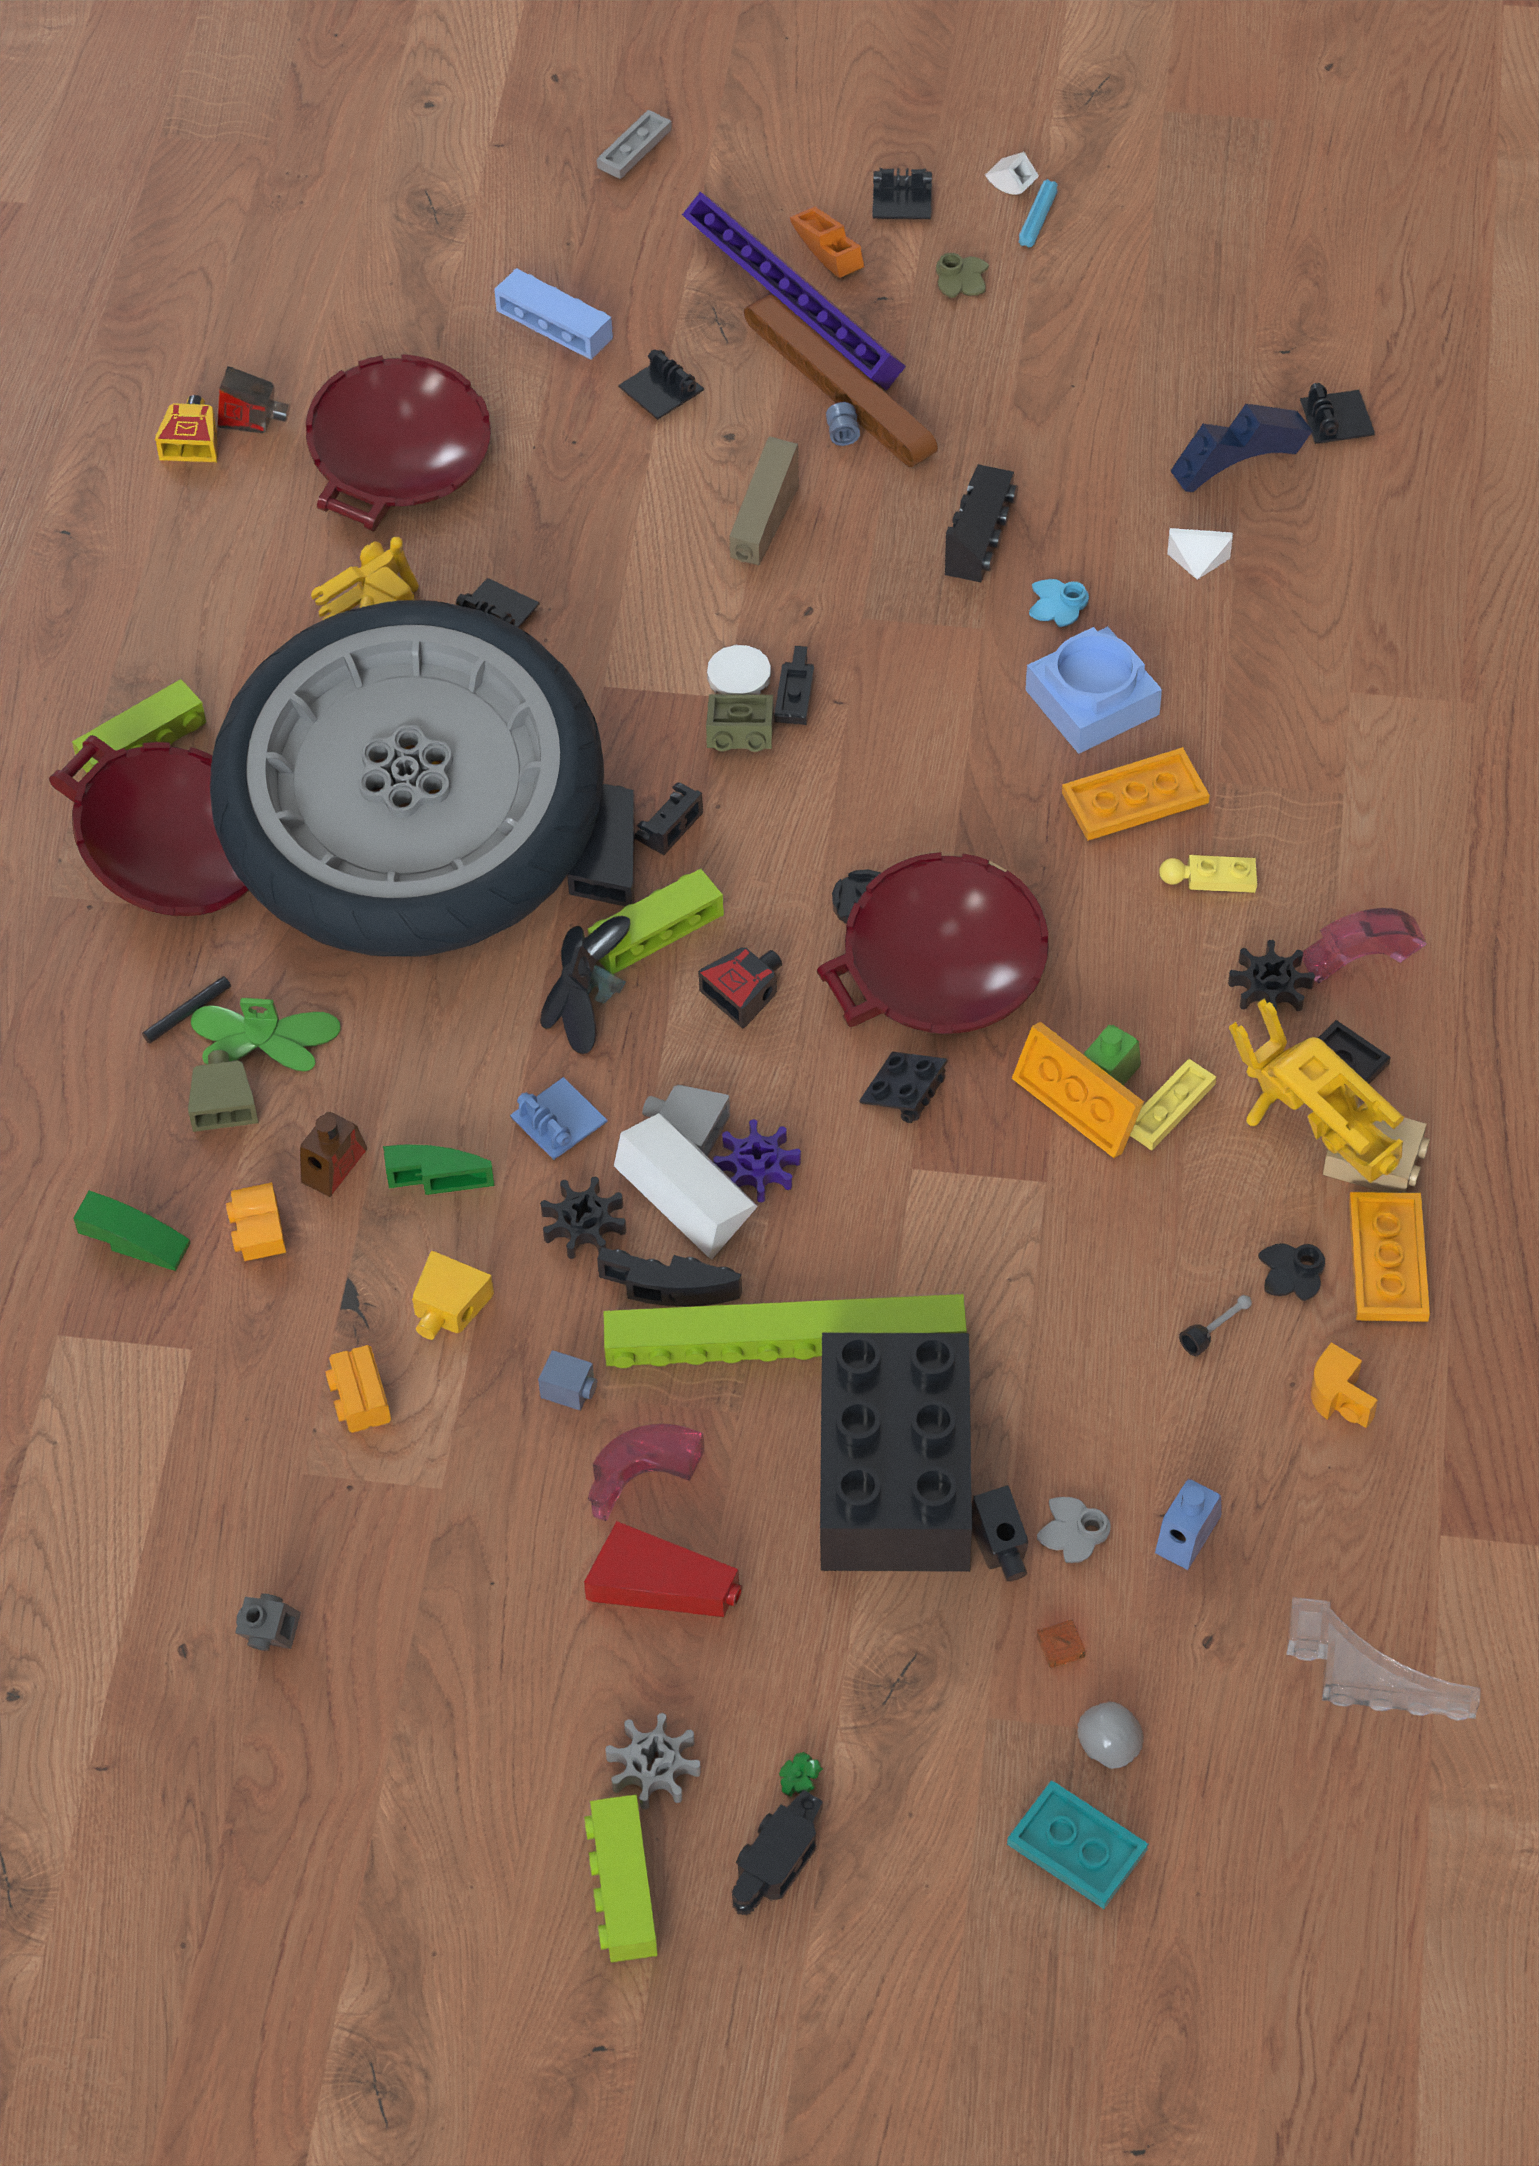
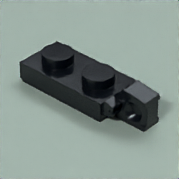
[774,646,814,725]

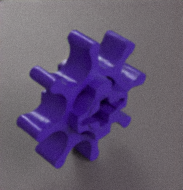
[713,1119,801,1202]

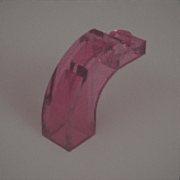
[1302,908,1427,983]
[588,1424,704,1521]

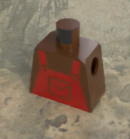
[300,1112,367,1197]

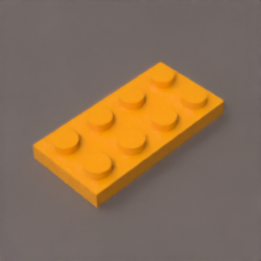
[1062,747,1210,841]
[1012,1022,1144,1158]
[1349,1192,1430,1322]

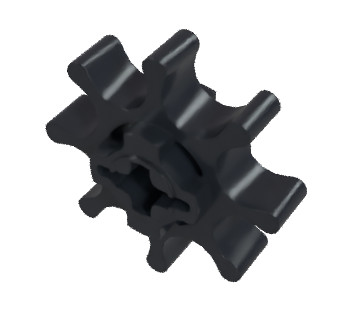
[1228,940,1315,1011]
[540,1177,626,1259]

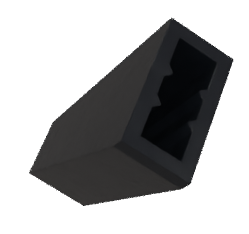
[567,784,635,907]

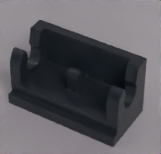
[635,783,703,855]

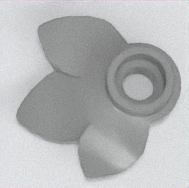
[1037,1497,1111,1563]

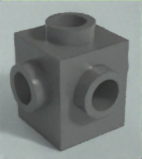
[235,1593,301,1651]

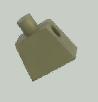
[188,1050,259,1132]

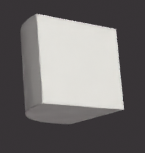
[985,152,1039,194]

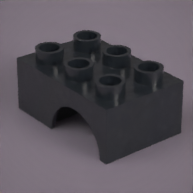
[820,1333,972,1572]

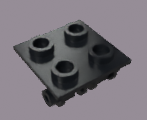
[872,168,932,219]
[618,349,704,420]
[1300,383,1375,444]
[456,577,539,628]
[859,1051,948,1123]

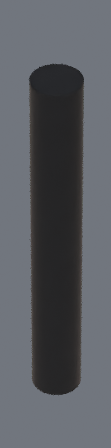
[142,976,231,1044]

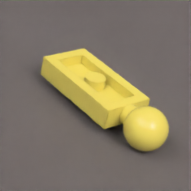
[1159,855,1257,893]

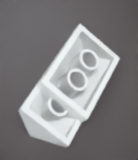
[614,1113,758,1259]

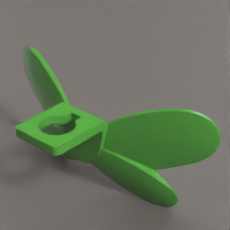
[191,998,340,1071]

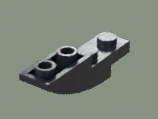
[597,1247,742,1307]

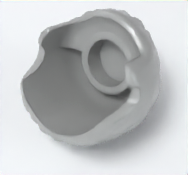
[1077,1702,1144,1769]

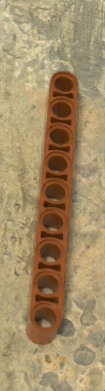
[744,294,938,468]

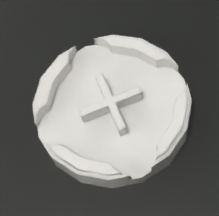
[707,645,771,695]

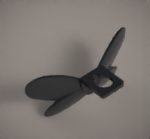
[540,916,631,1054]

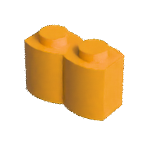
[226,1182,286,1261]

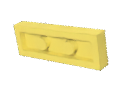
[1130,1059,1216,1150]

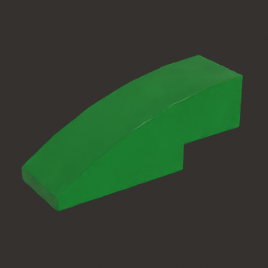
[383,1144,495,1195]
[73,1190,190,1271]

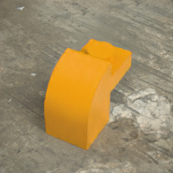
[1310,1342,1378,1428]

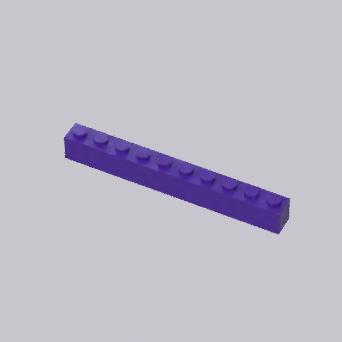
[682,192,906,390]

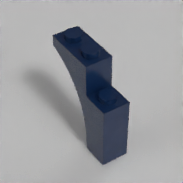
[1170,403,1312,492]

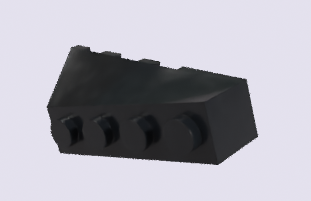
[945,464,1018,583]

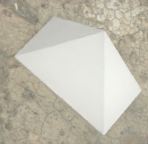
[1167,528,1233,579]

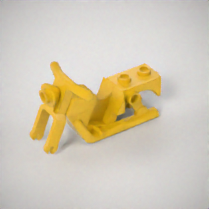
[311,536,419,620]
[1229,998,1404,1183]

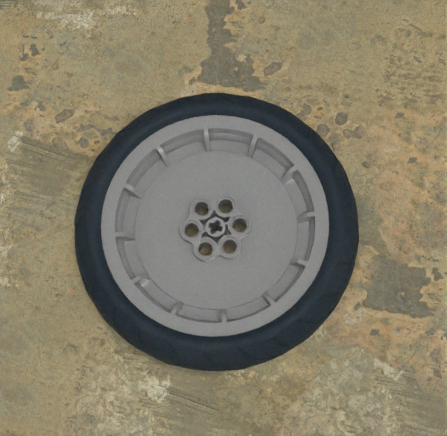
[210,600,604,957]

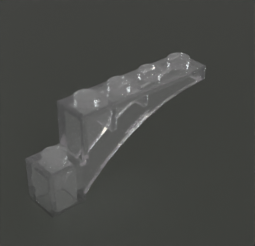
[1286,1597,1481,1720]

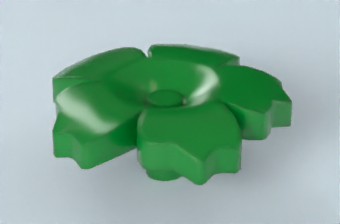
[779,1752,823,1797]

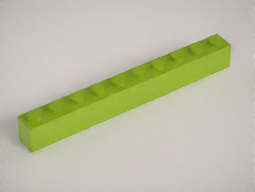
[604,1294,967,1368]

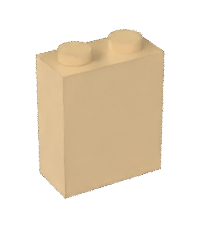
[1323,1104,1430,1193]

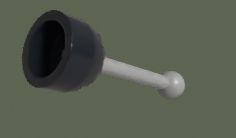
[1179,1295,1252,1356]

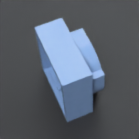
[1026,627,1162,754]

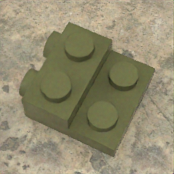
[706,694,773,752]

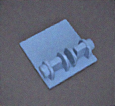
[510,1077,607,1160]

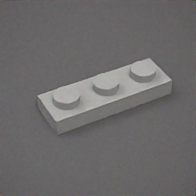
[597,110,672,179]

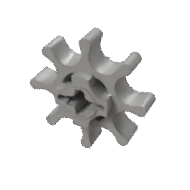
[605,1713,701,1809]

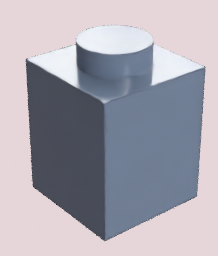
[538,1350,597,1411]

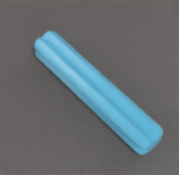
[1019,179,1058,247]

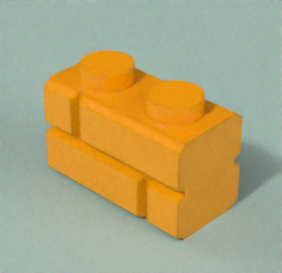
[325,1345,391,1433]

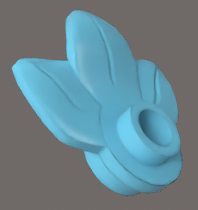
[1029,579,1089,627]

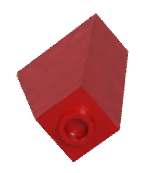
[584,1521,743,1617]

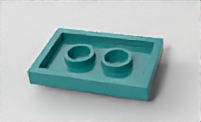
[1007,1780,1149,1909]

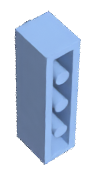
[494,268,613,360]

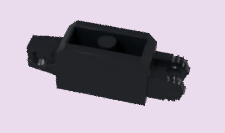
[732,1790,823,1916]

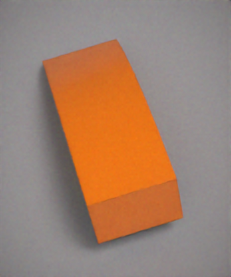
[790,207,864,278]

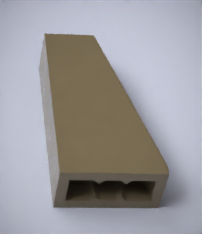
[729,436,799,565]

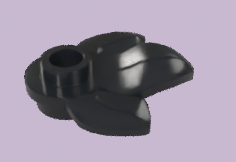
[1258,1243,1325,1301]

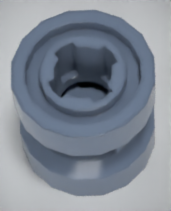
[826,402,860,446]

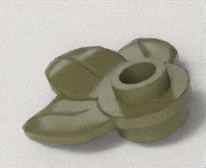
[936,253,989,298]

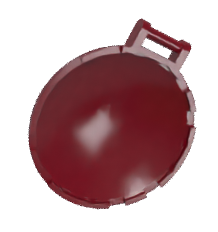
[306,354,491,532]
[49,735,249,916]
[817,852,1049,1034]

